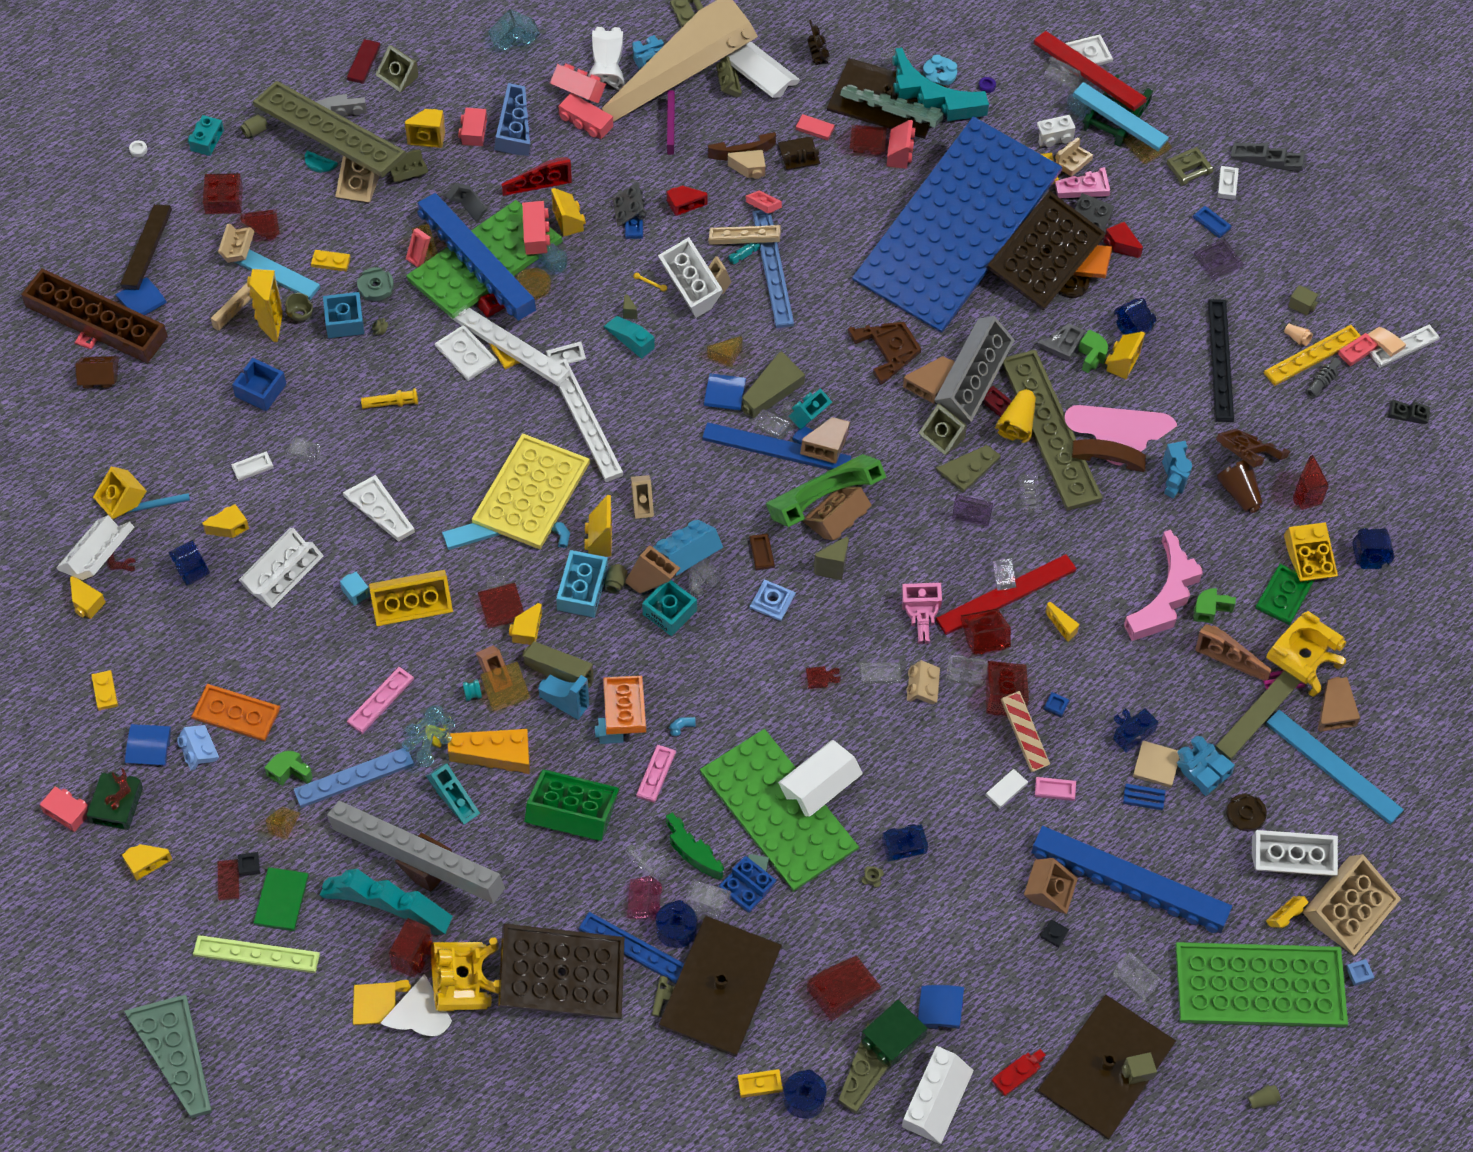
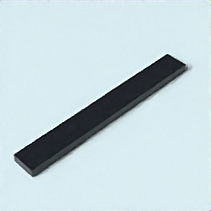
[1208,299,1234,422]

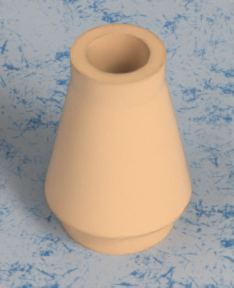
[1284,323,1313,346]

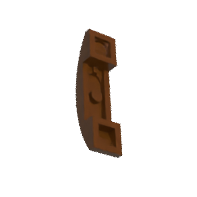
[707,132,776,161]
[1072,439,1146,472]

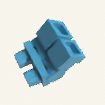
[632,35,664,69]
[1162,441,1192,499]
[1177,736,1235,796]

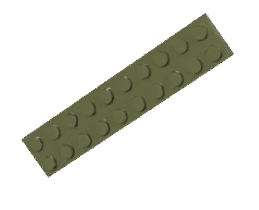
[253,81,406,178]
[1002,350,1103,511]

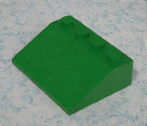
[524,769,620,841]

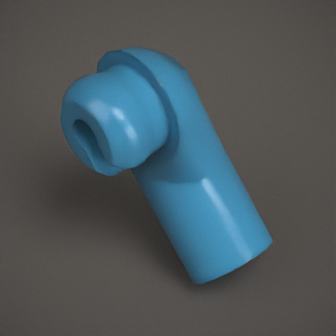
[552,522,570,548]
[669,717,696,736]

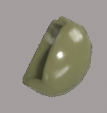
[285,293,313,322]

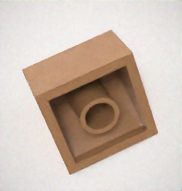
[1024,858,1078,914]

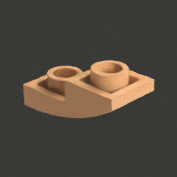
[1368,327,1406,357]

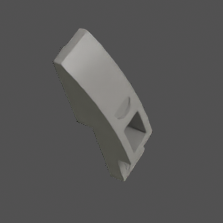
[317,94,367,117]

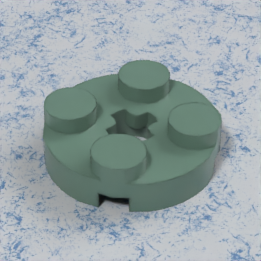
[357,267,394,301]

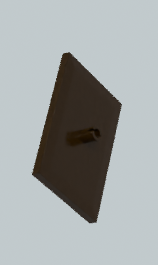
[827,58,947,139]
[986,191,1107,311]
[659,915,782,1057]
[498,923,625,1019]
[1037,994,1176,1140]

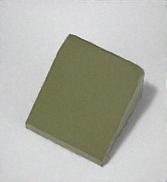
[623,294,638,319]

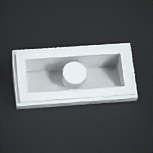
[545,342,586,364]

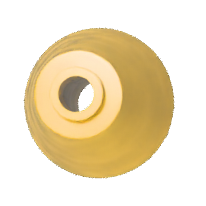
[995,389,1036,443]

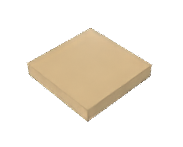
[1133,741,1179,788]

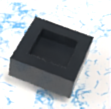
[238,852,261,876]
[1041,919,1069,948]

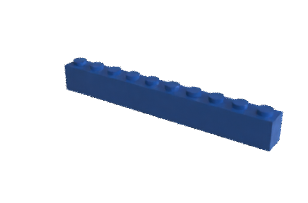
[417,193,536,321]
[1031,826,1232,933]

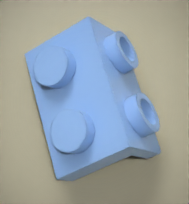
[177,725,219,770]

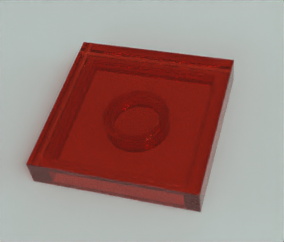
[478,583,524,629]

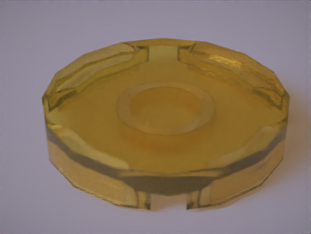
[516,268,551,300]

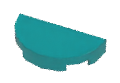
[305,150,338,173]

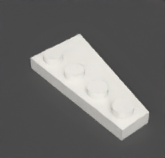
[343,475,415,542]

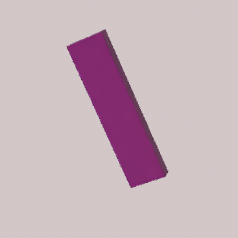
[667,90,675,155]

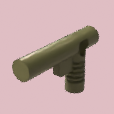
[651,976,675,1017]

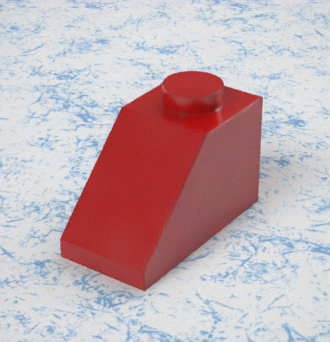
[667,185,708,217]
[1104,222,1143,258]

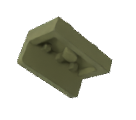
[716,56,742,97]
[389,149,428,182]

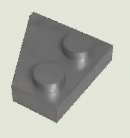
[1038,324,1086,361]

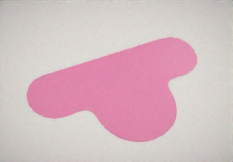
[1065,405,1177,466]

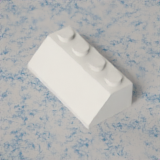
[658,237,723,318]
[1252,830,1338,876]
[902,1046,974,1144]

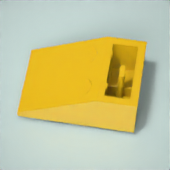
[1284,522,1338,582]

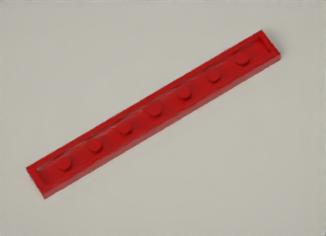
[1034,31,1146,111]
[936,554,1077,635]

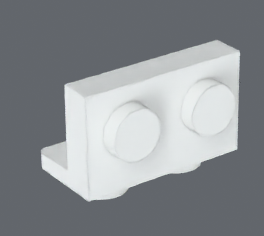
[1037,115,1075,147]

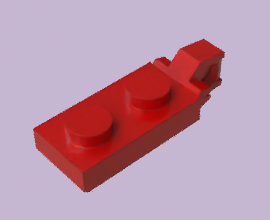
[991,1049,1046,1096]

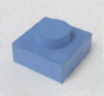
[1346,959,1375,986]

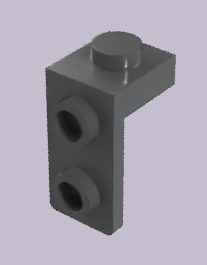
[446,183,487,221]

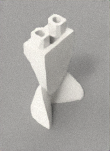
[588,27,625,90]

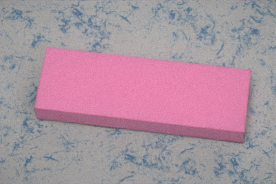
[636,745,676,803]

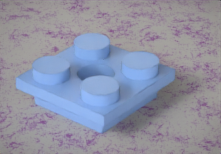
[750,579,796,621]

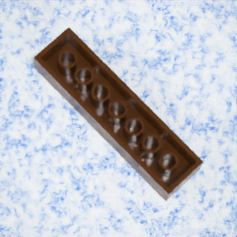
[21,268,168,364]

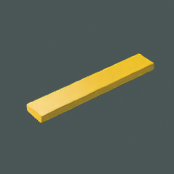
[1264,325,1361,386]

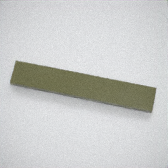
[1215,671,1301,760]

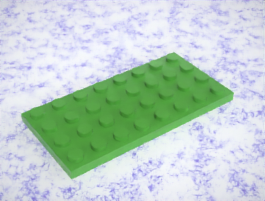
[406,200,563,319]
[700,729,859,892]
[1175,942,1348,1028]

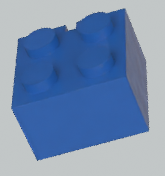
[232,357,287,412]

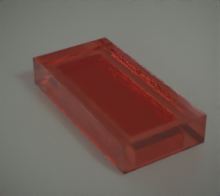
[217,859,240,901]

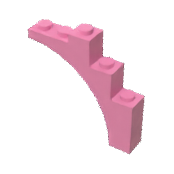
[1124,530,1203,641]

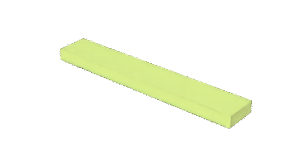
[193,935,320,973]

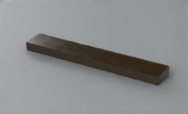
[120,204,172,290]

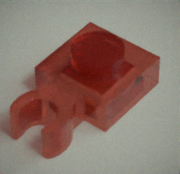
[806,666,841,689]

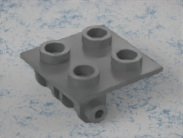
[612,182,647,227]
[1075,193,1115,231]

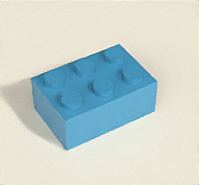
[653,520,723,576]

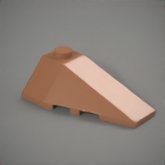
[1195,624,1271,681]

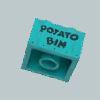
[642,580,697,636]

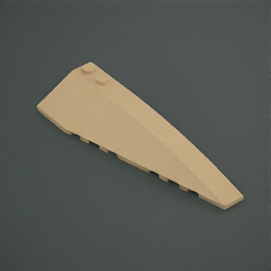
[601,0,758,122]

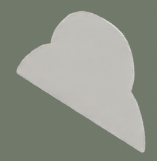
[381,974,452,1036]

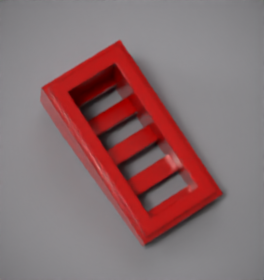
[477,294,506,318]

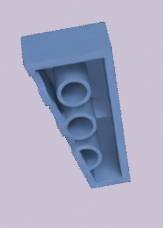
[494,83,530,156]

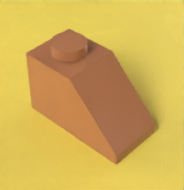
[476,645,513,693]

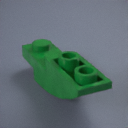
[666,812,724,880]

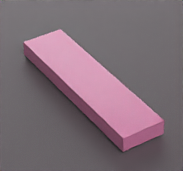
[347,667,414,734]

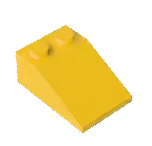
[585,495,612,557]

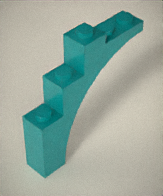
[892,47,989,121]
[320,869,453,935]

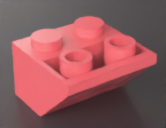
[886,120,915,169]

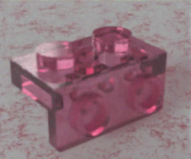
[627,876,662,921]

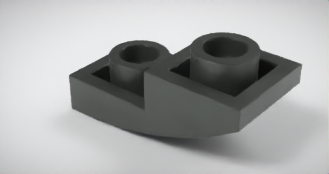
[1388,399,1430,424]

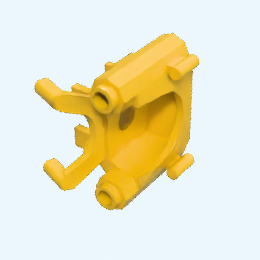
[1266,611,1346,697]
[431,937,499,1011]

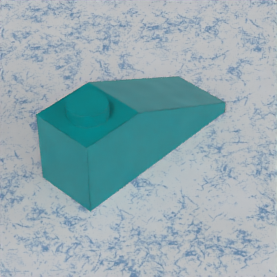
[604,316,655,359]
[426,763,480,825]

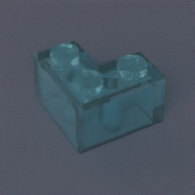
[488,9,540,51]

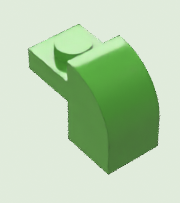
[1078,329,1108,373]
[1193,588,1236,623]
[264,751,313,785]

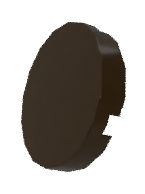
[1059,275,1089,298]
[1226,793,1267,832]

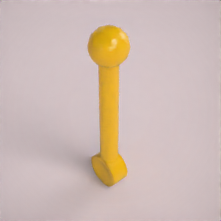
[633,273,667,292]

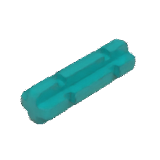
[728,243,760,264]

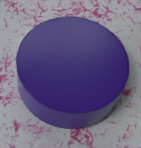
[979,77,996,93]

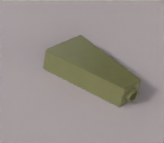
[742,351,805,418]
[523,641,594,689]

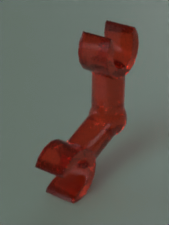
[107,552,136,571]
[105,768,130,810]

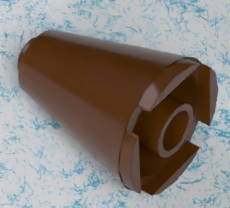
[1217,460,1263,514]

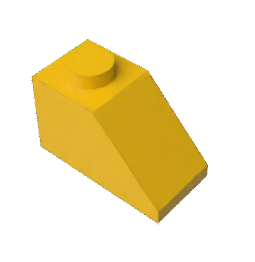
[70,576,106,619]
[509,603,542,645]
[122,844,172,881]

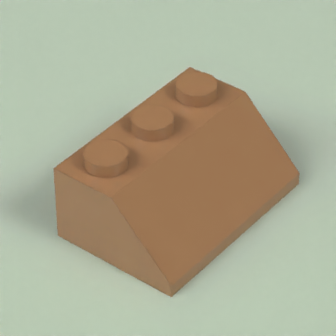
[802,486,872,540]

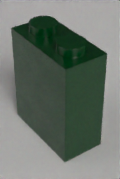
[87,772,143,830]
[861,999,928,1068]

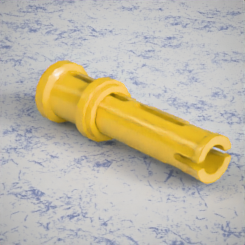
[361,388,418,409]

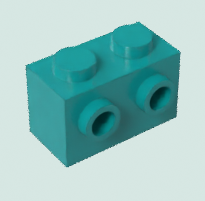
[188,115,224,156]
[789,388,832,430]

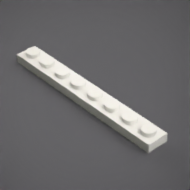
[448,308,570,386]
[557,358,623,482]

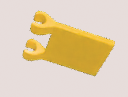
[353,980,411,1025]

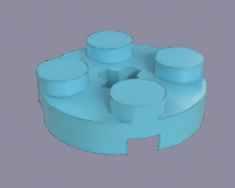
[923,55,957,85]

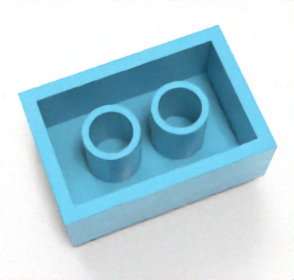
[556,550,608,618]

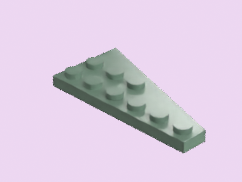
[840,85,944,128]
[124,994,212,1118]

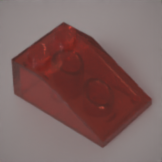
[986,661,1029,716]
[807,955,881,1022]

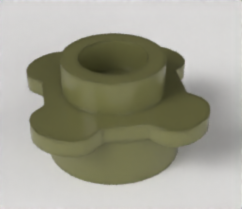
[372,318,388,335]
[861,866,884,888]

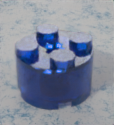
[1114,297,1157,335]
[1352,528,1394,569]
[168,540,210,586]
[656,900,697,948]
[783,1070,827,1119]

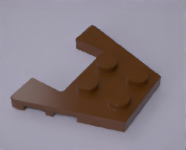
[848,322,921,385]
[1216,429,1290,467]

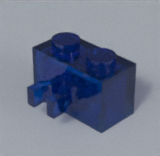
[1113,708,1158,753]
[882,824,928,862]

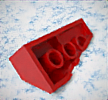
[501,157,572,196]

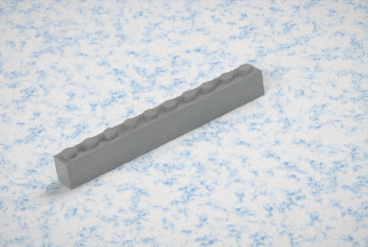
[327,801,505,904]

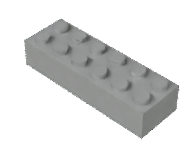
[934,316,1015,423]

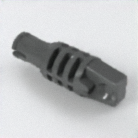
[1305,358,1341,399]

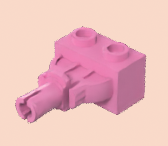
[902,583,942,644]

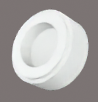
[129,140,147,157]

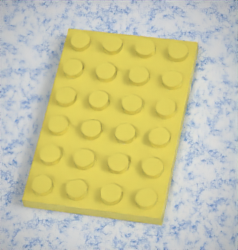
[472,433,590,550]

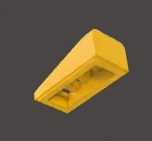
[1045,602,1079,642]

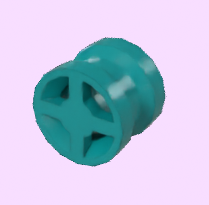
[463,679,482,702]

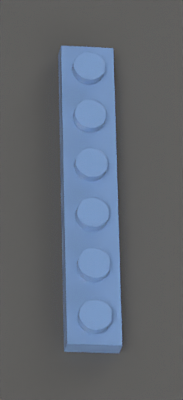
[294,747,414,808]

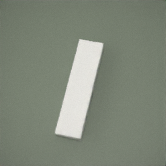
[1369,324,1440,368]

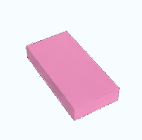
[1035,777,1076,801]

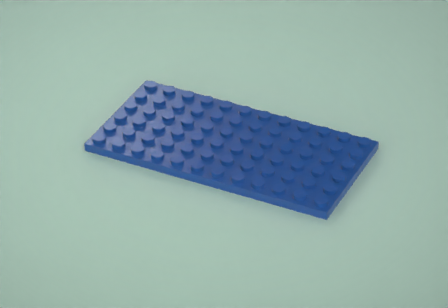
[852,116,1062,333]

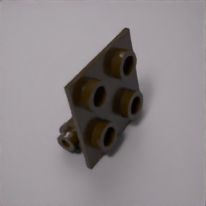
[807,19,830,65]
[778,136,820,170]

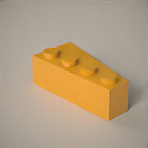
[447,729,530,774]

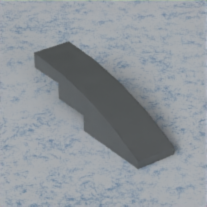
[1231,143,1306,171]

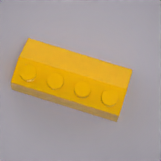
[247,269,283,342]
[369,570,453,626]

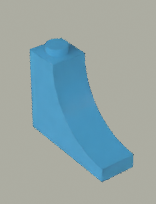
[538,675,589,720]

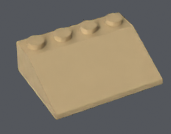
[1302,854,1401,956]

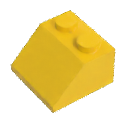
[405,109,445,148]
[551,188,586,237]
[1105,332,1145,379]
[93,466,147,519]

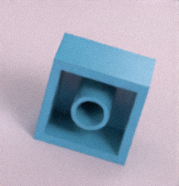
[323,292,365,338]

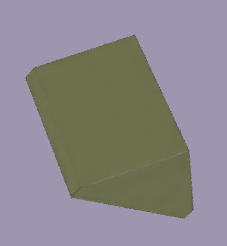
[375,45,419,92]
[918,403,967,456]
[813,536,849,580]

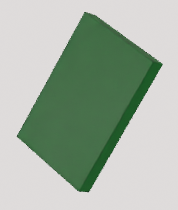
[1255,564,1314,625]
[254,867,309,932]

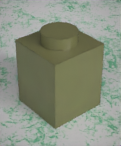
[1288,285,1318,316]
[1122,1052,1157,1084]

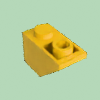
[202,504,249,538]

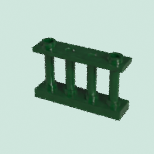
[1083,74,1153,147]

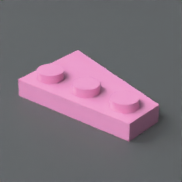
[1055,167,1110,198]

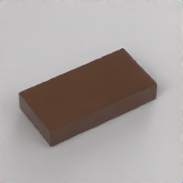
[749,533,775,571]

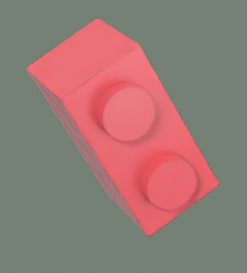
[458,108,487,146]
[40,786,88,832]

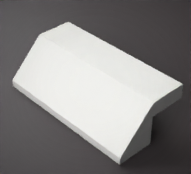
[727,42,800,98]
[56,515,134,580]
[239,528,323,608]
[778,740,863,816]

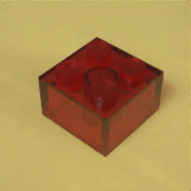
[203,173,243,214]
[389,918,433,978]

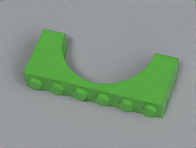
[766,454,886,527]

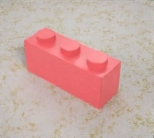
[550,63,606,103]
[559,93,613,139]
[522,201,550,255]

